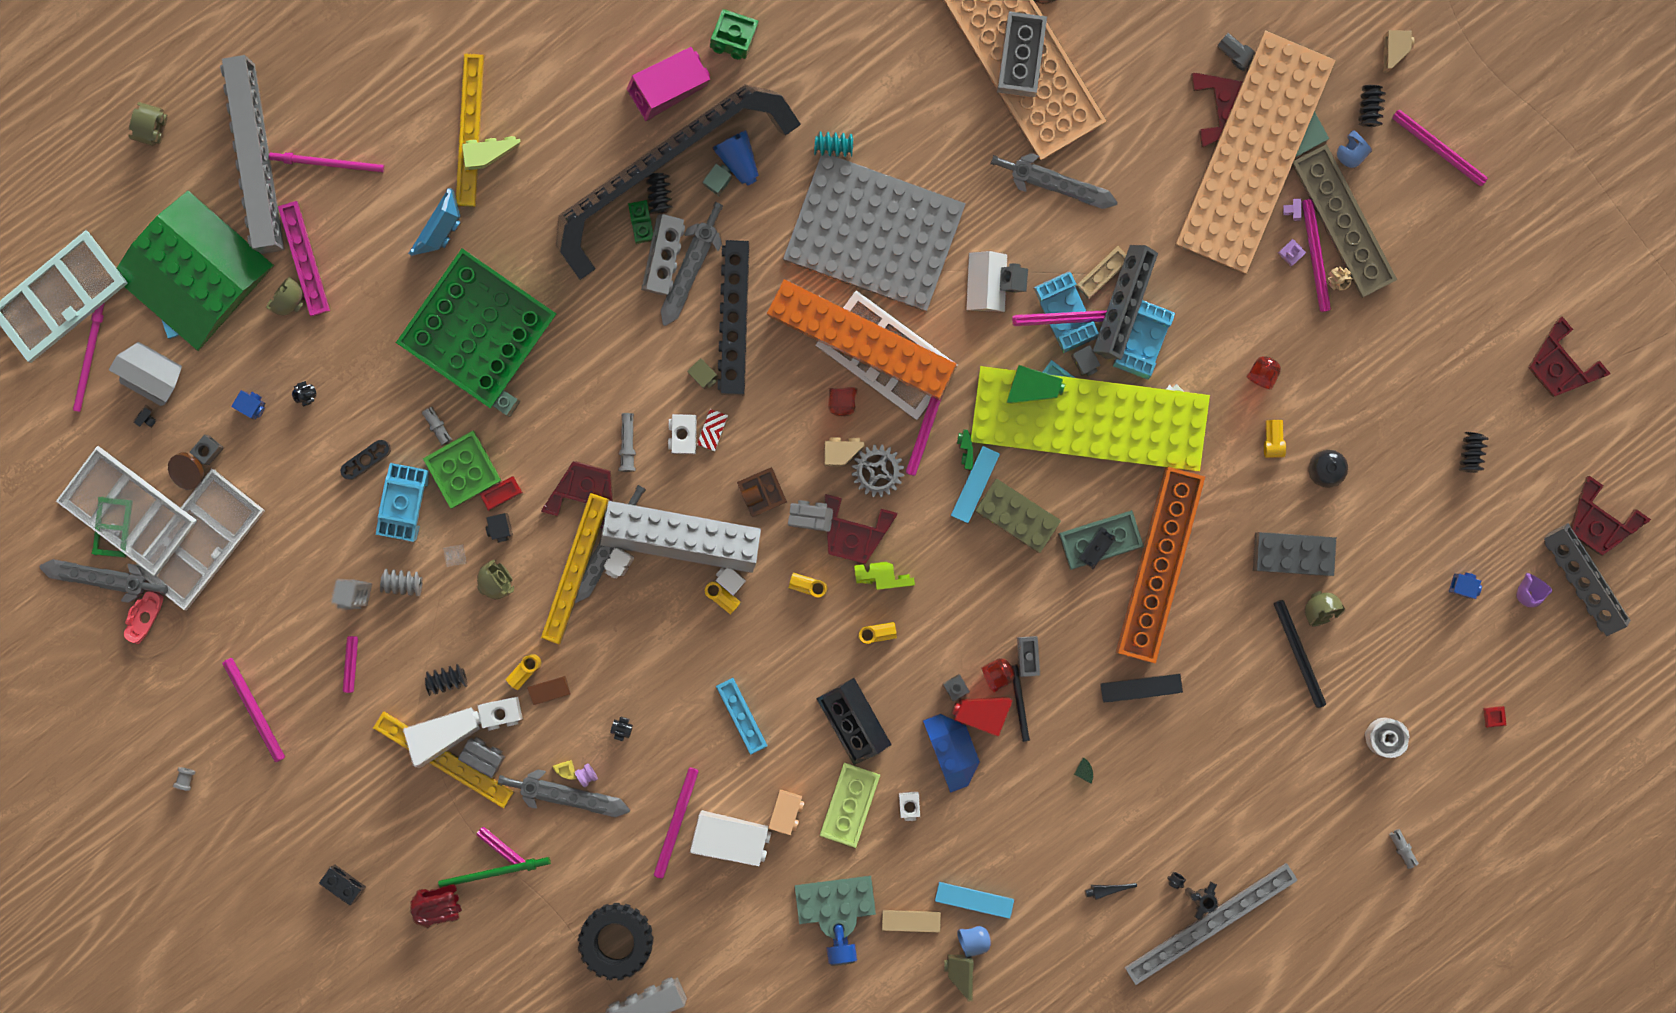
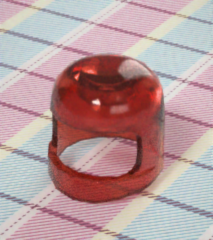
[1246,356,1281,390]
[828,387,858,417]
[981,658,1014,693]

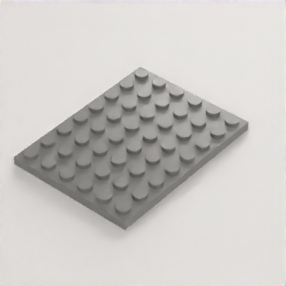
[783,153,966,312]

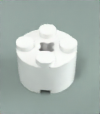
[1365,718,1409,758]

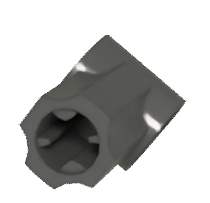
[1217,33,1255,71]

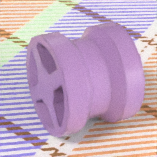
[575,763,598,788]

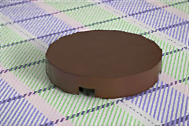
[168,452,204,490]

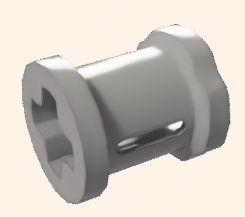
[173,767,195,791]

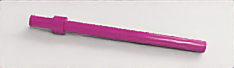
[269,152,384,173]
[73,303,105,412]

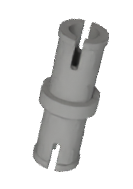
[422,407,452,446]
[1389,829,1419,869]

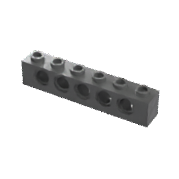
[1093,245,1158,360]
[1544,523,1631,637]

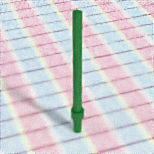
[438,857,551,888]

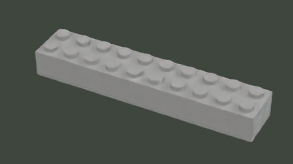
[220,55,285,254]

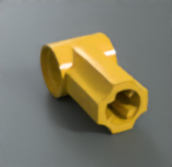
[1264,420,1286,458]
[788,572,828,597]
[705,581,741,615]
[858,622,897,644]
[505,654,541,690]

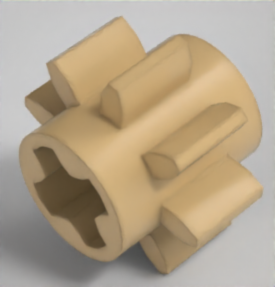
[1327,267,1353,291]

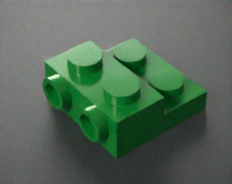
[710,9,759,60]

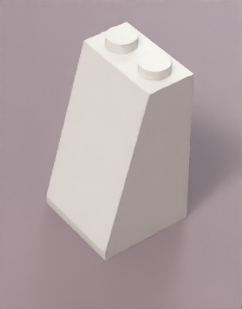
[403,708,481,768]
[690,810,771,866]

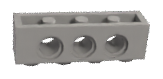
[641,214,685,295]
[331,579,372,610]

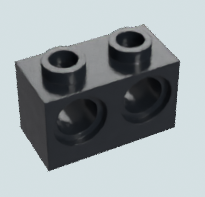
[319,865,366,906]

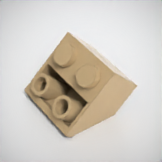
[825,438,864,467]

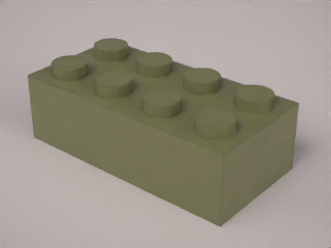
[975,479,1061,553]

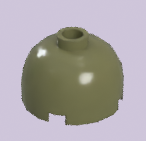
[266,277,303,316]
[477,560,514,599]
[1305,591,1345,627]

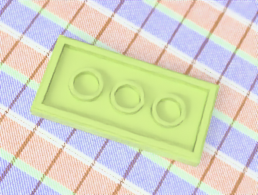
[820,762,880,848]

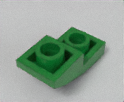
[628,200,653,244]
[957,429,973,470]

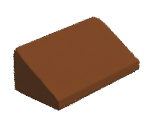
[527,676,571,705]

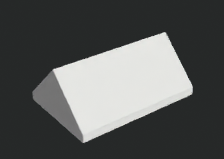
[966,251,1007,312]

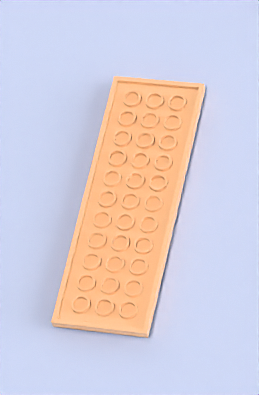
[943,0,1106,161]
[1175,30,1336,274]

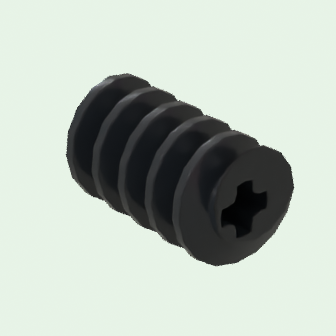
[1358,85,1386,127]
[646,173,673,214]
[1459,432,1489,473]
[425,664,467,696]

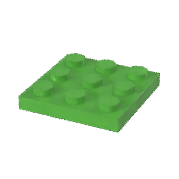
[423,431,502,509]

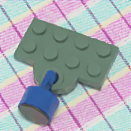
[795,876,876,966]

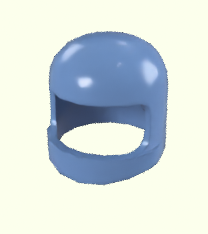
[1337,130,1372,168]
[957,926,991,958]

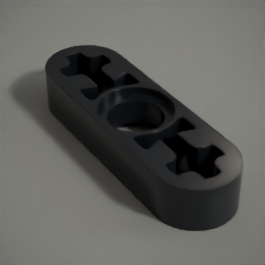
[340,440,391,480]

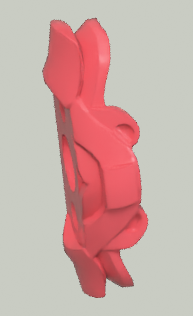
[124,591,164,644]

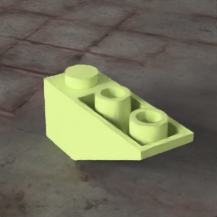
[462,136,521,170]

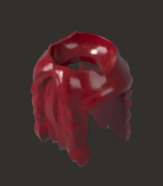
[410,884,462,928]

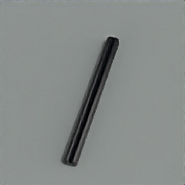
[1274,600,1326,708]

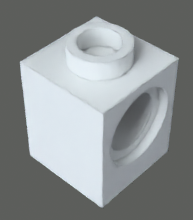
[716,567,746,595]
[899,792,920,821]

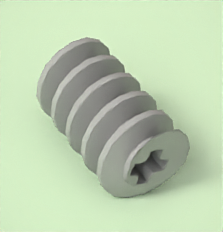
[380,569,423,596]

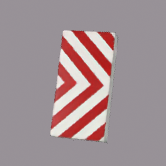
[697,409,728,451]

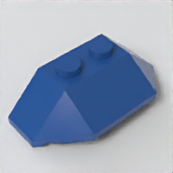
[923,714,980,793]

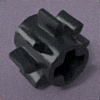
[292,381,316,407]
[610,717,633,741]

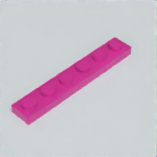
[278,201,330,317]

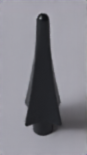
[1085,883,1137,900]

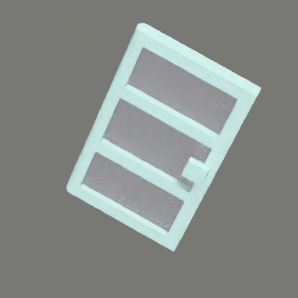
[0,230,128,363]

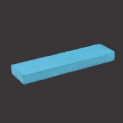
[951,446,1000,523]
[716,678,768,755]
[935,882,1014,919]

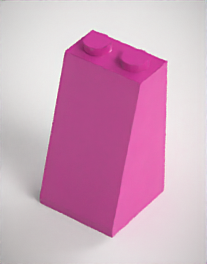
[627,47,710,121]

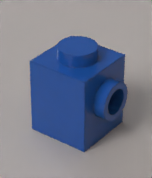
[231,390,266,420]
[1449,572,1482,599]

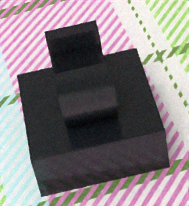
[133,405,156,428]

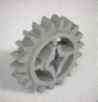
[852,445,904,497]

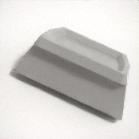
[109,342,182,406]

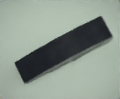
[1101,673,1183,703]

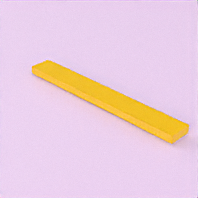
[456,54,484,207]
[541,493,609,644]
[373,712,514,809]

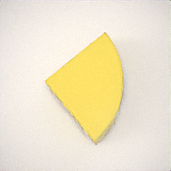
[553,760,577,780]

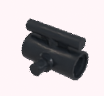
[1185,881,1218,920]

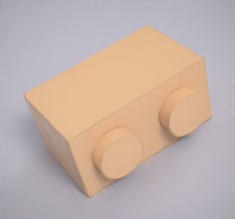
[768,790,804,835]

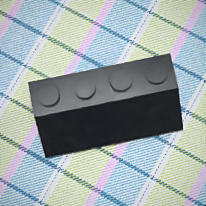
[816,678,892,765]

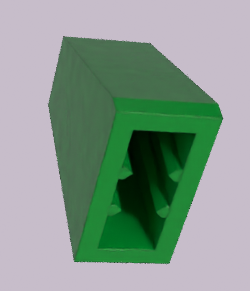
[1006,365,1065,404]

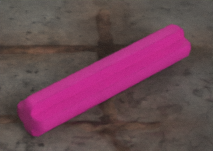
[343,636,358,693]
[476,827,525,865]

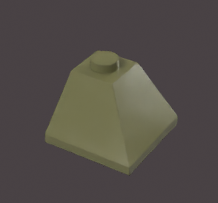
[944,954,973,1001]

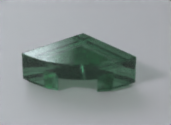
[1074,757,1093,783]

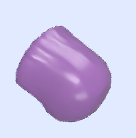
[1516,573,1552,608]

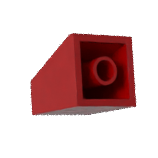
[951,697,1013,737]

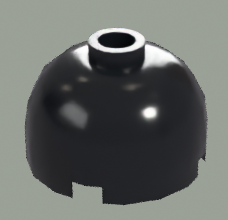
[1308,449,1348,488]

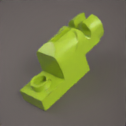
[854,561,915,590]

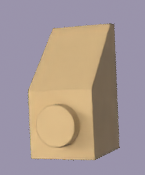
[1383,30,1414,73]

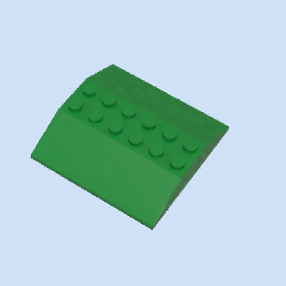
[116,191,275,351]
[396,248,557,409]

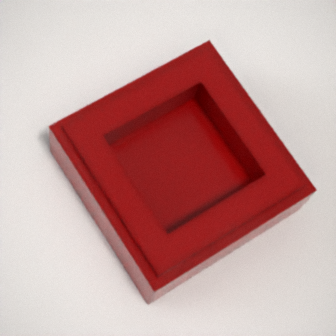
[1483,706,1507,728]

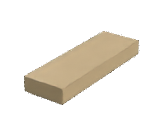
[1076,246,1126,299]
[882,910,941,932]

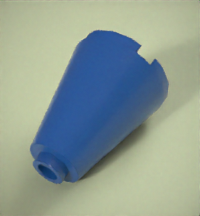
[712,130,759,186]

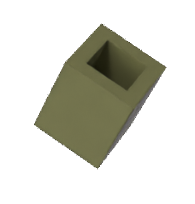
[687,358,718,389]

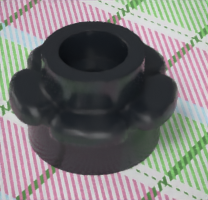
[1167,872,1186,889]

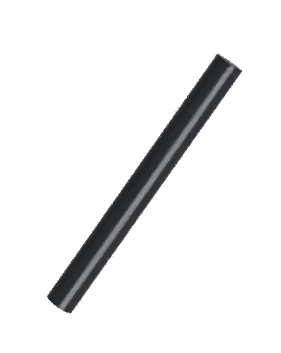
[1010,664,1030,742]

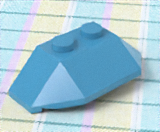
[408,188,461,256]

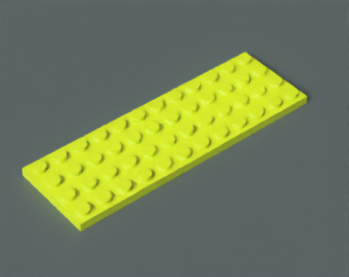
[971,366,1210,472]

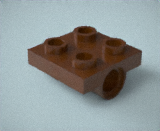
[737,467,787,517]

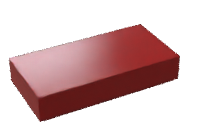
[479,476,523,511]

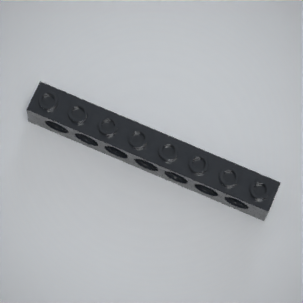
[717,240,750,396]

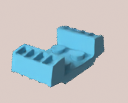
[1033,272,1099,353]
[1113,300,1175,380]
[376,463,430,542]

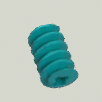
[814,131,854,157]

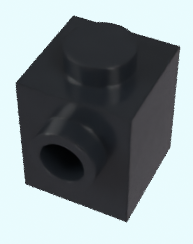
[486,513,513,543]

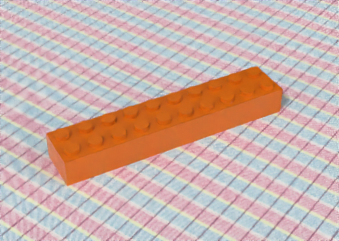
[767,279,957,401]
[1115,467,1205,663]

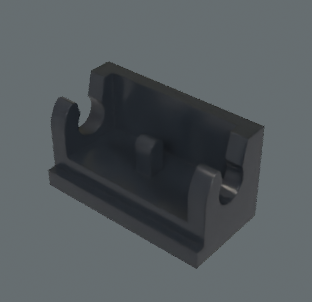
[1078,527,1116,569]

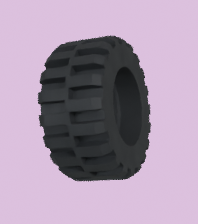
[578,903,654,981]

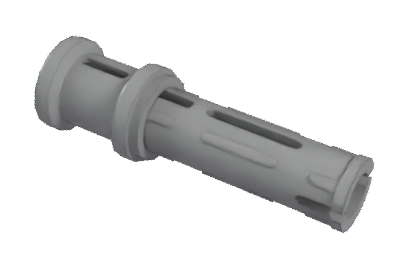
[618,413,636,472]

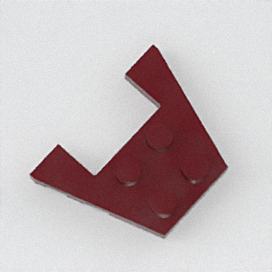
[1191,73,1243,148]
[1528,316,1611,397]
[541,461,613,529]
[1571,476,1651,556]
[825,494,898,564]

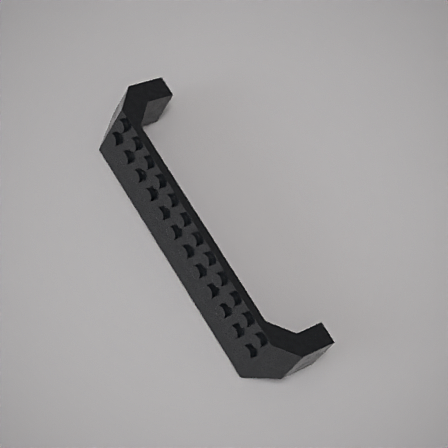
[556,84,801,280]

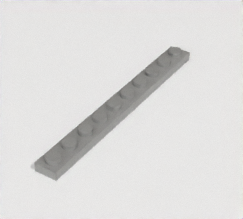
[1124,863,1298,985]

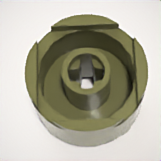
[129,102,168,146]

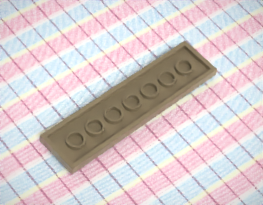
[1292,144,1397,298]

